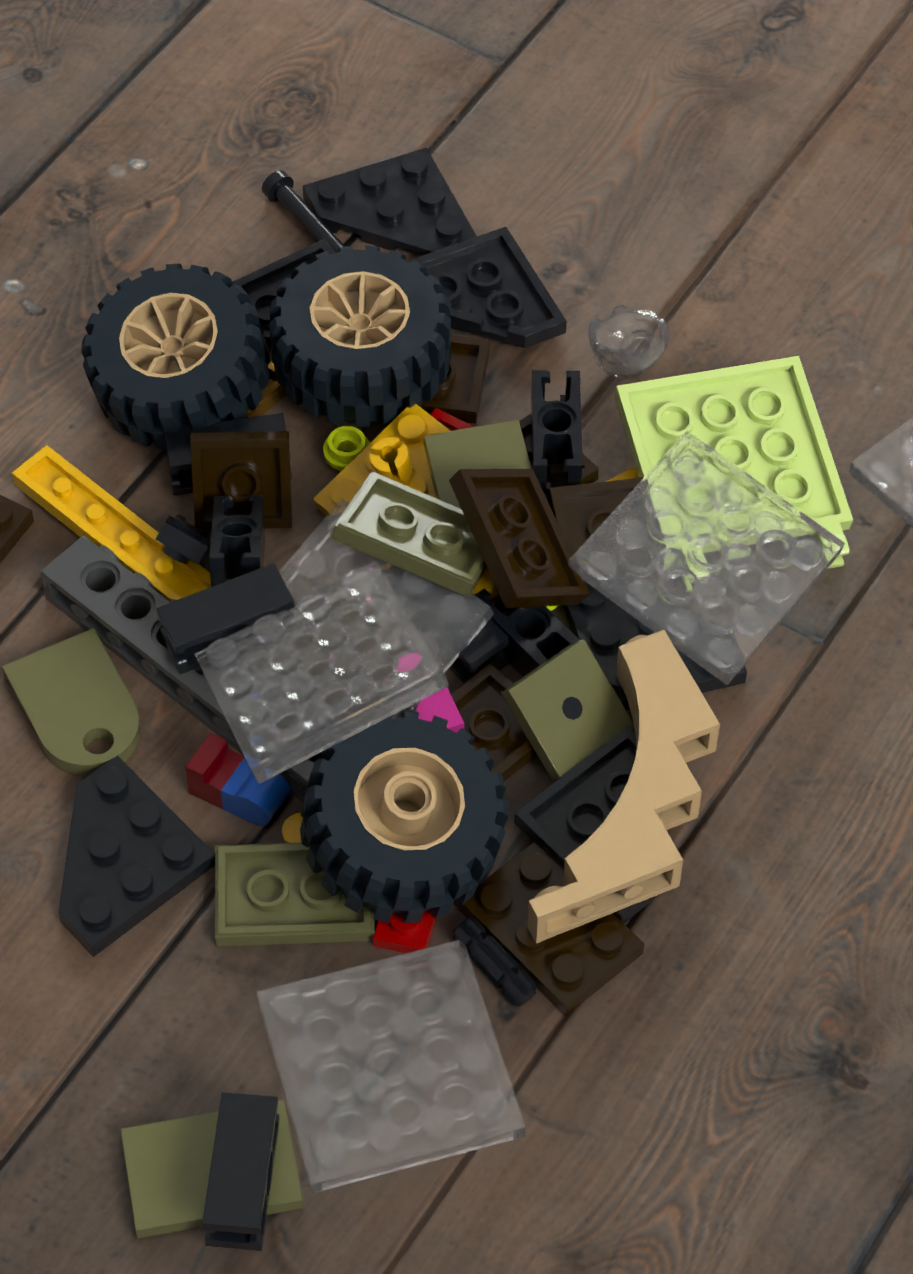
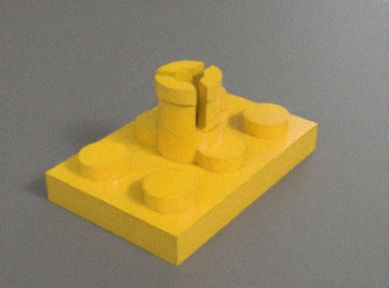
[313,404,450,563]

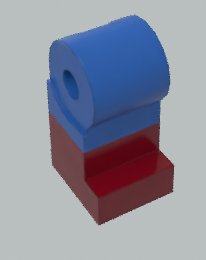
[185,732,291,826]

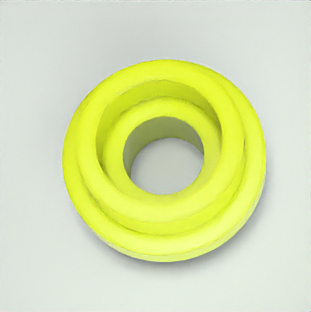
[323,426,370,471]

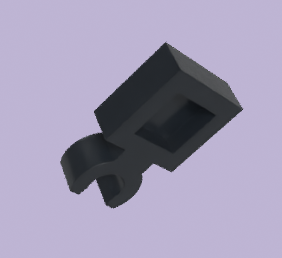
[156,515,211,564]

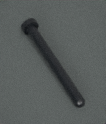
[262,170,345,253]

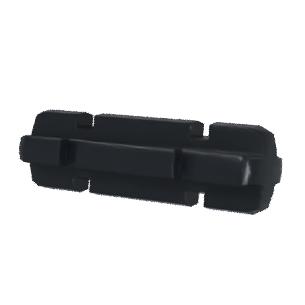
[453,917,537,1007]

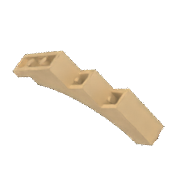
[527,630,720,943]

